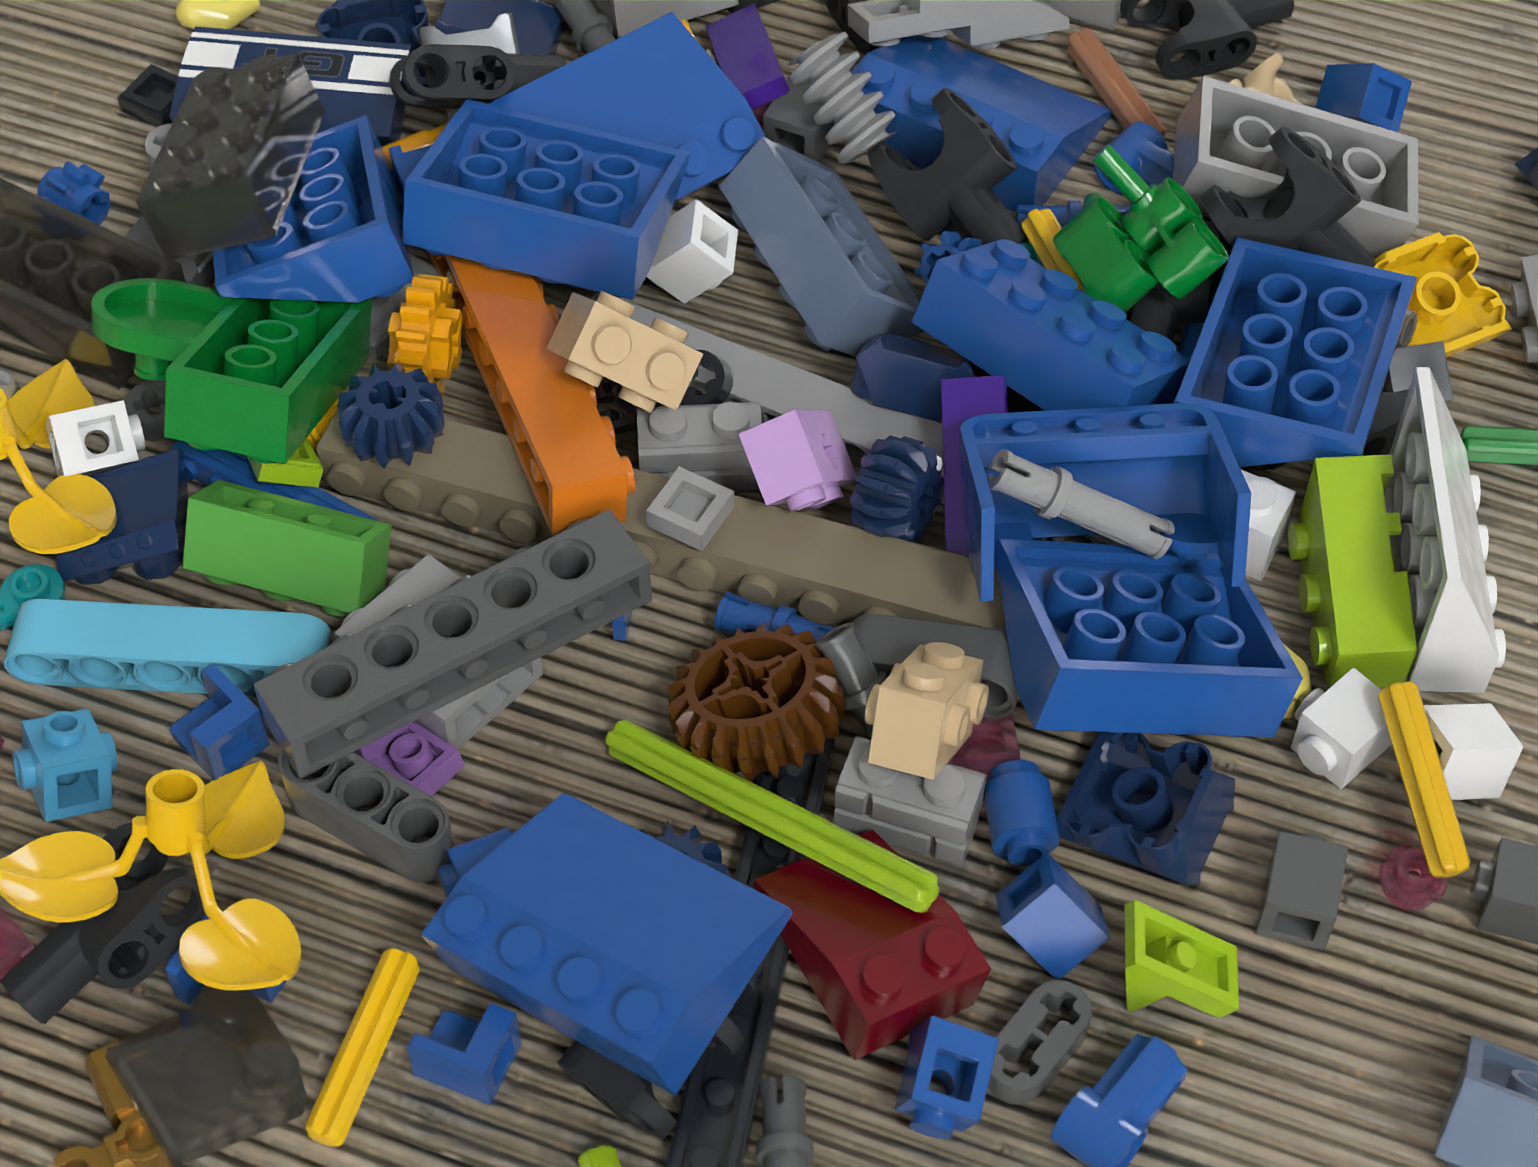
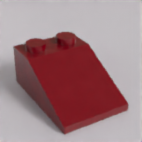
[753,829,991,1061]

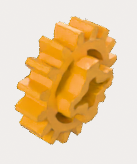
[387,274,463,394]

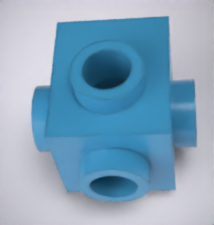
[12,708,118,822]

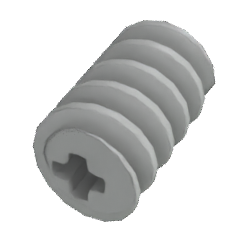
[788,31,897,164]

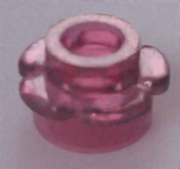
[1379,845,1448,911]

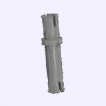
[986,449,1175,559]

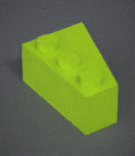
[1288,454,1417,690]

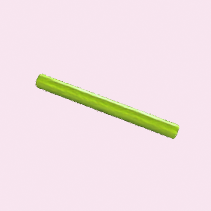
[605,720,940,913]

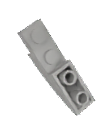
[848,0,1070,49]

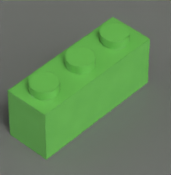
[183,479,392,617]

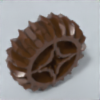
[668,622,846,782]

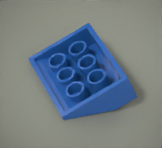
[488,12,766,204]
[851,34,1111,213]
[402,99,690,300]
[207,115,414,303]
[1174,237,1417,467]
[995,538,1303,737]
[421,793,793,1096]

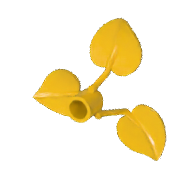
[0,359,117,554]
[0,761,301,990]

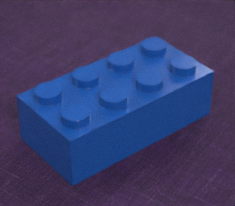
[912,239,1190,411]

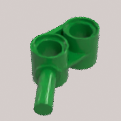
[1092,144,1229,300]
[1053,193,1159,313]

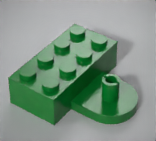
[91,278,373,464]

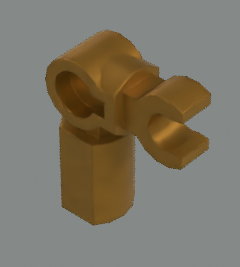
[53,1040,179,1167]

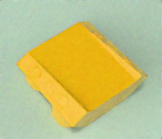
[1374,232,1512,357]

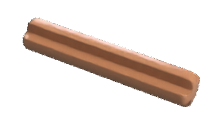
[1067,28,1166,137]

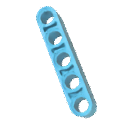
[4,599,331,697]

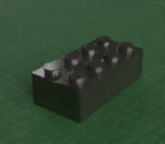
[136,53,325,261]
[0,178,186,389]

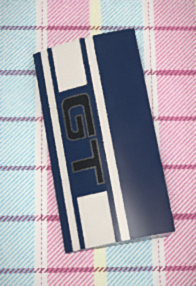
[170,26,413,147]

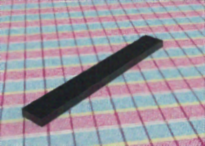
[666,738,835,1167]

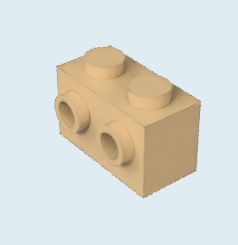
[546,291,703,413]
[865,642,989,780]

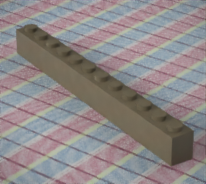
[316,409,1007,631]

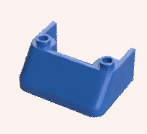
[960,403,1251,601]

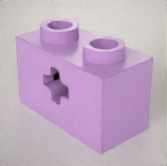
[738,409,856,512]

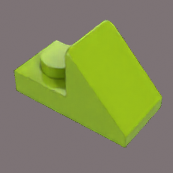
[1125,899,1239,1018]

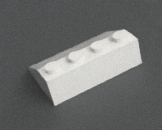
[1384,367,1506,693]

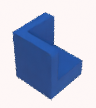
[1315,63,1412,132]
[170,664,270,780]
[996,852,1110,978]
[406,1003,522,1105]

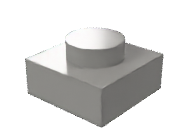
[646,466,735,551]

